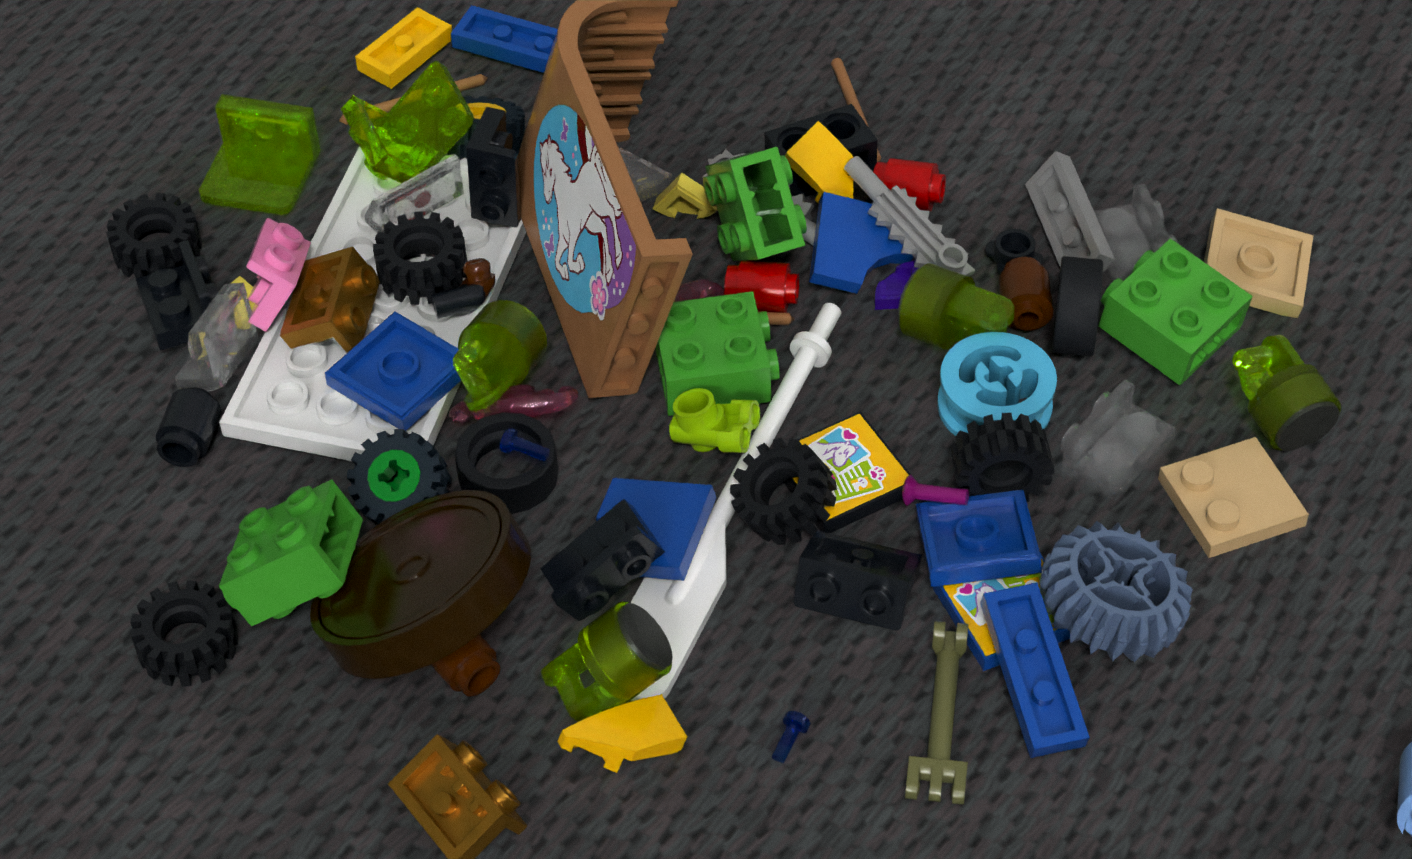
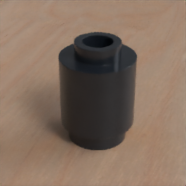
[156,387,222,467]

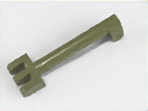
[905,621,969,805]

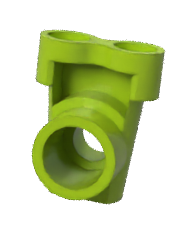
[669,388,760,453]

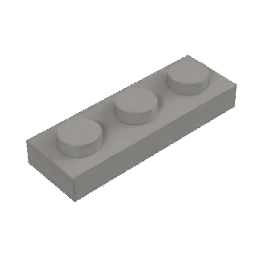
[1025,151,1115,272]

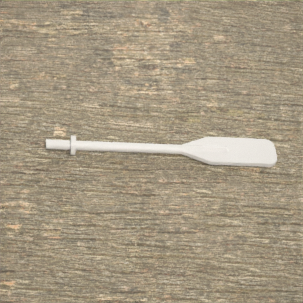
[595,303,841,701]

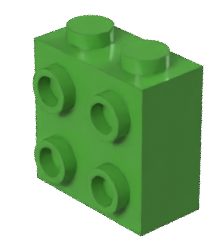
[703,147,807,261]
[1098,238,1253,385]
[655,291,780,416]
[219,479,363,627]

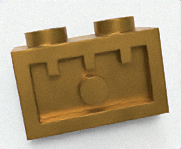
[280,246,380,353]
[388,734,527,859]

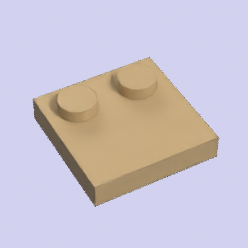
[1204,208,1314,318]
[1158,437,1309,558]

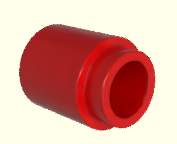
[874,158,946,212]
[724,260,800,313]

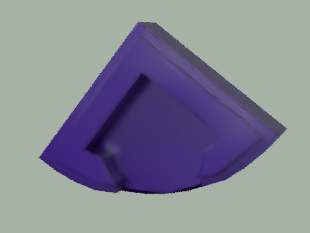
[875,260,918,310]

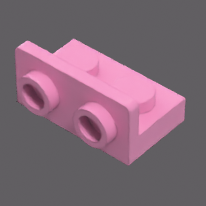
[246,218,311,332]

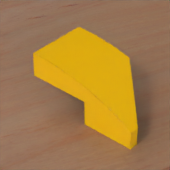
[785,121,853,204]
[557,694,687,773]

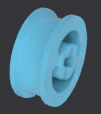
[937,332,1057,436]

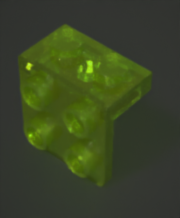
[341,61,474,190]
[199,94,321,215]

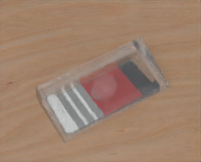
[364,154,464,233]

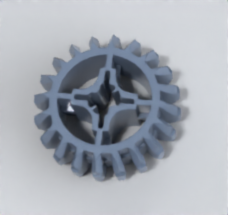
[1039,521,1193,663]

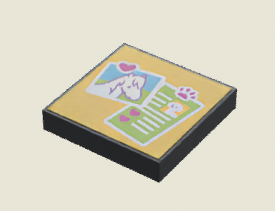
[783,411,910,533]

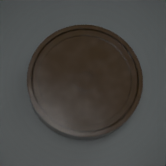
[310,490,531,679]

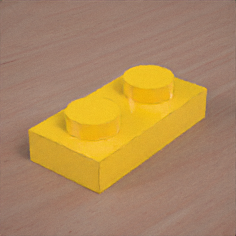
[355,7,452,89]

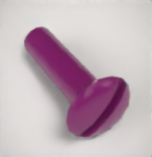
[902,474,969,506]

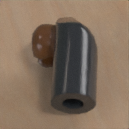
[431,258,495,319]

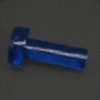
[499,428,550,461]
[772,711,811,763]

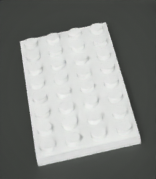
[219,139,526,461]

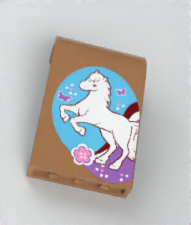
[518,0,693,398]

